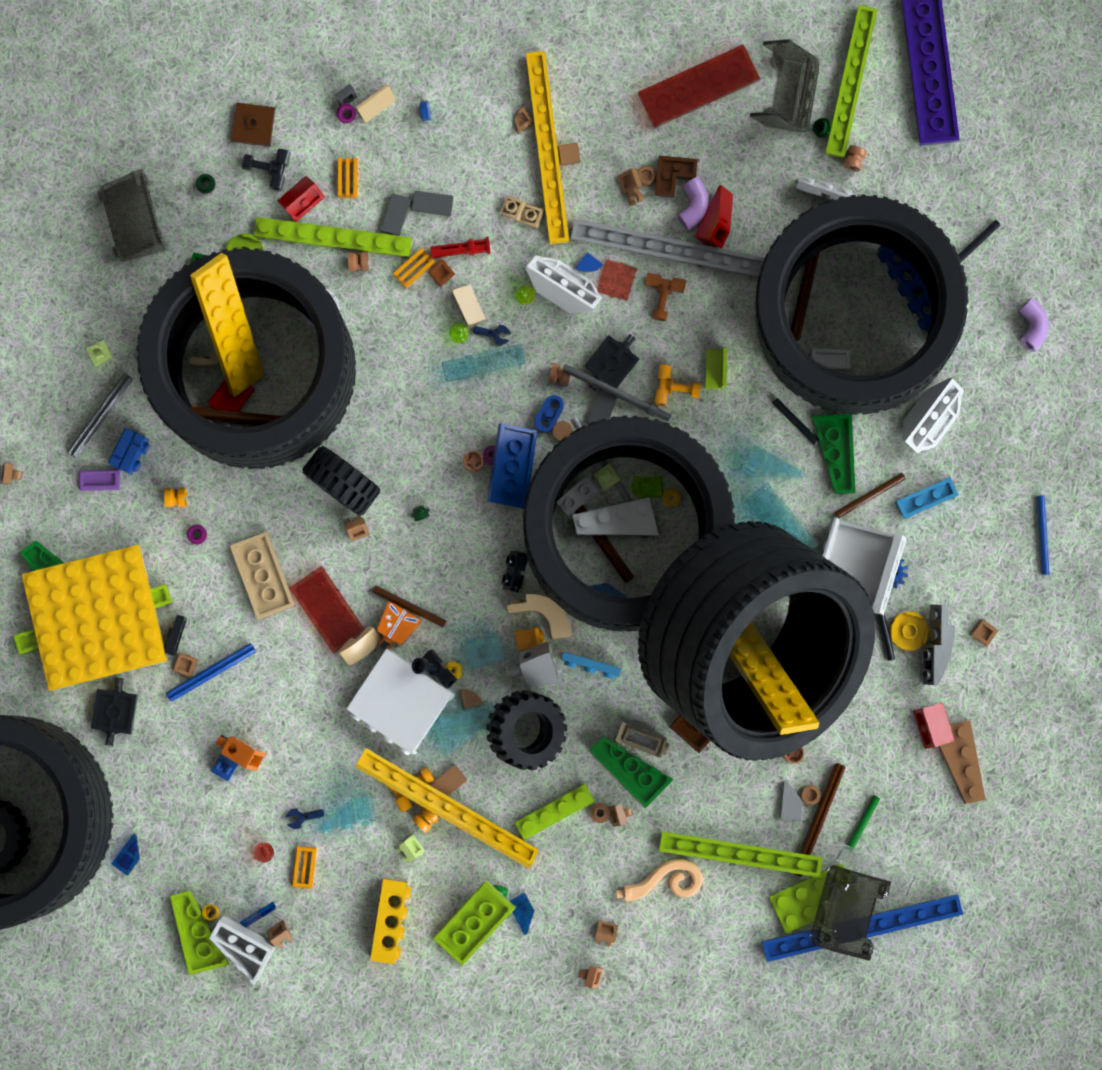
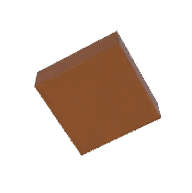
[428,259,455,287]

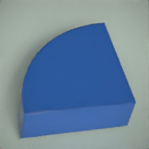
[575,252,603,272]

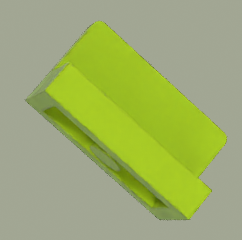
[705,347,727,390]

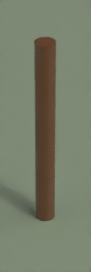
[834,473,906,519]
[372,585,446,627]

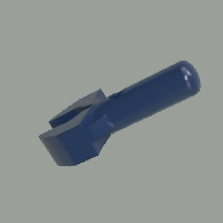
[473,324,511,346]
[286,808,324,829]

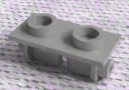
[556,476,598,517]

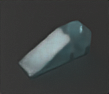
[741,445,806,479]

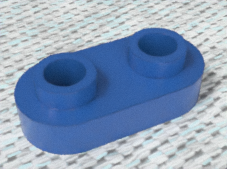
[535,395,564,433]

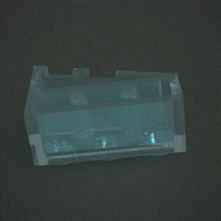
[435,702,495,757]

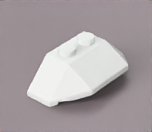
[526,255,602,313]
[903,378,964,453]

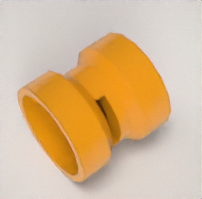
[164,488,187,507]
[412,808,440,833]

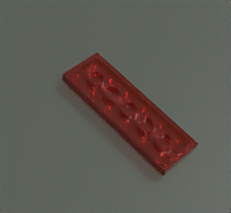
[638,44,760,129]

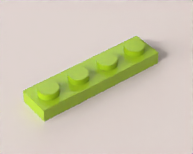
[515,784,595,840]

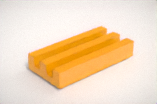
[338,158,358,198]
[393,248,435,289]
[292,846,317,889]

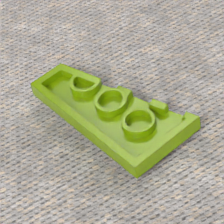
[170,890,229,975]

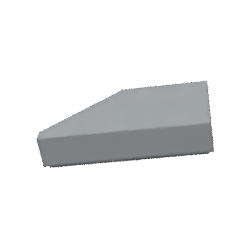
[780,782,803,821]

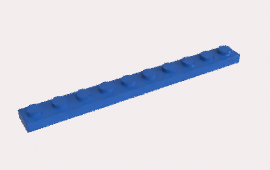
[761,894,963,962]

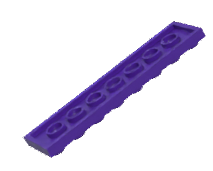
[901,0,960,146]

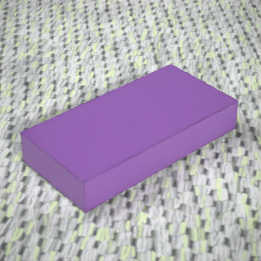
[79,470,120,491]

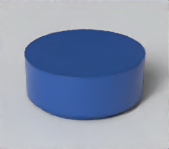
[420,101,431,121]

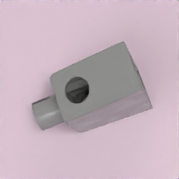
[509,642,559,687]

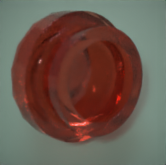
[253,843,274,863]

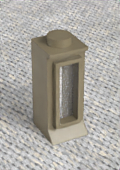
[615,722,669,758]

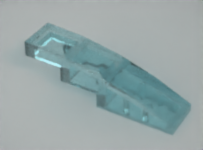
[441,344,526,382]

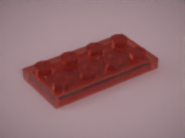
[289,566,365,654]

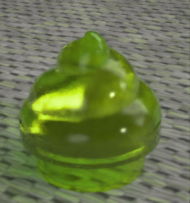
[516,285,536,305]
[449,323,469,343]

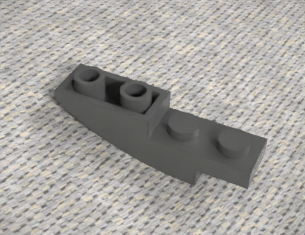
[921,604,955,685]

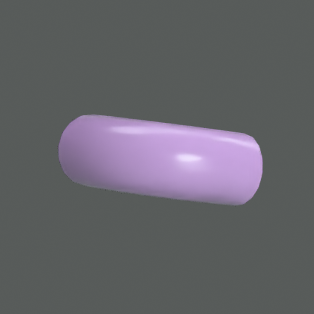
[677,177,709,231]
[1019,297,1049,352]

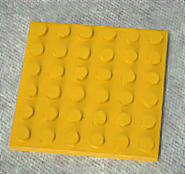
[22,544,168,691]

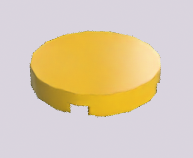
[889,611,930,651]

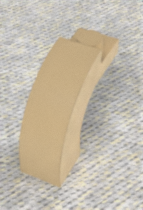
[507,594,572,640]

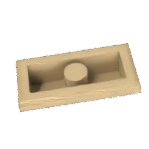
[356,84,396,122]
[452,284,486,328]

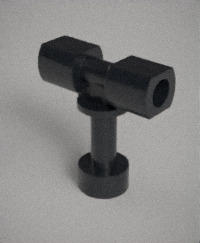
[242,148,291,191]
[412,650,457,688]

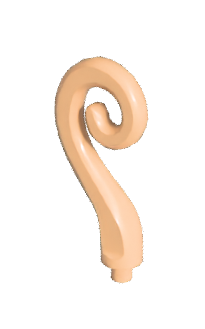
[616,859,702,902]

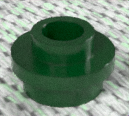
[813,118,832,138]
[196,174,216,194]
[410,505,430,521]

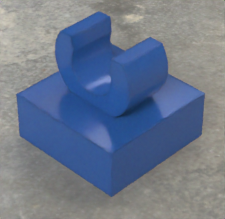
[211,754,239,781]

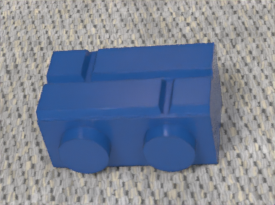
[108,428,150,475]

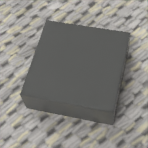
[334,84,357,105]

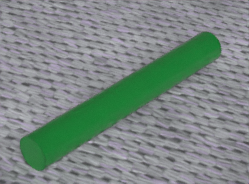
[845,795,880,852]

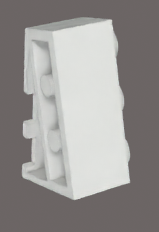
[210,916,277,986]

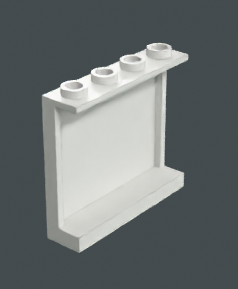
[822,517,907,615]
[347,649,455,755]

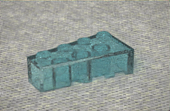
[737,482,818,549]

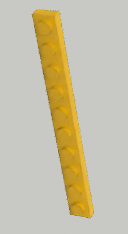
[526,51,569,245]
[355,748,539,869]

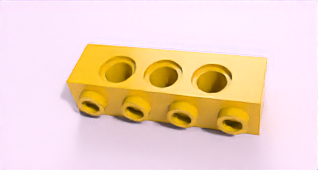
[370,878,411,964]

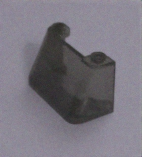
[97,169,167,262]
[810,865,891,961]

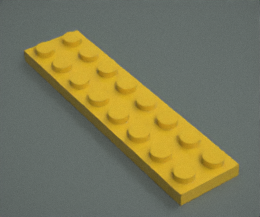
[190,253,264,397]
[729,621,819,735]

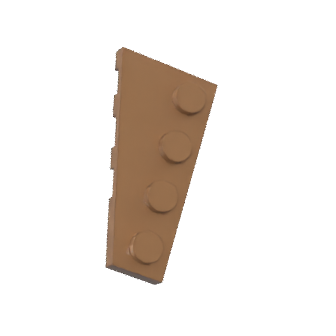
[939,721,986,804]

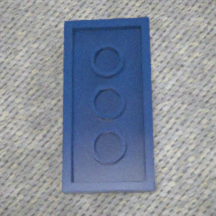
[487,423,538,509]

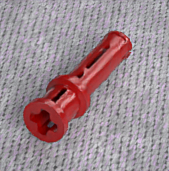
[430,236,491,259]

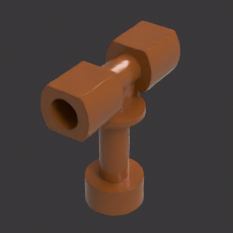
[645,273,686,321]

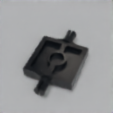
[584,334,640,391]
[91,677,138,746]

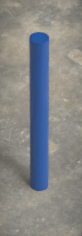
[1037,495,1050,575]

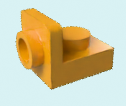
[514,627,545,651]

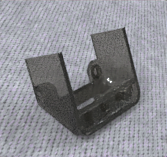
[750,39,819,133]

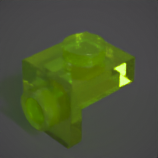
[632,476,663,499]

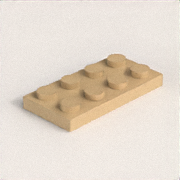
[230,531,296,620]

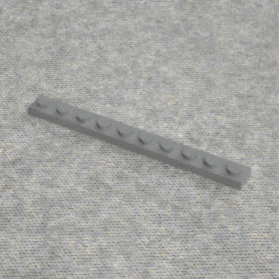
[571,219,765,277]

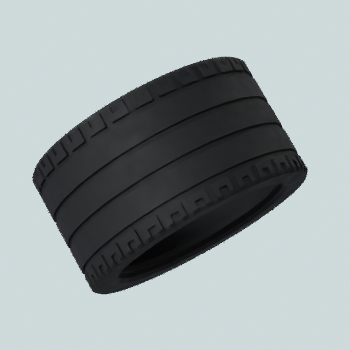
[756,194,969,415]
[136,248,356,469]
[523,415,735,632]
[638,521,876,761]
[0,715,114,930]

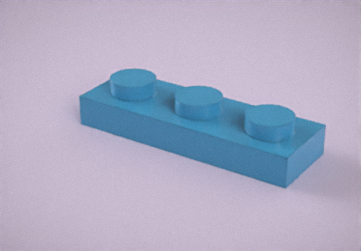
[895,477,958,520]
[561,652,621,679]

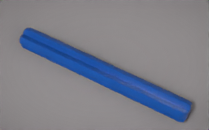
[166,643,256,701]

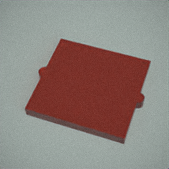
[597,259,637,301]

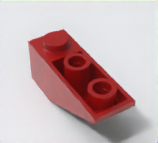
[694,185,733,249]

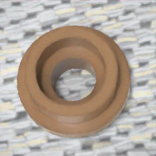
[590,803,610,823]

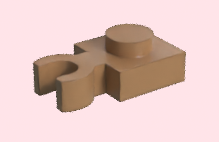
[617,168,644,206]

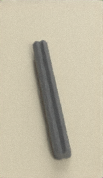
[67,373,133,458]

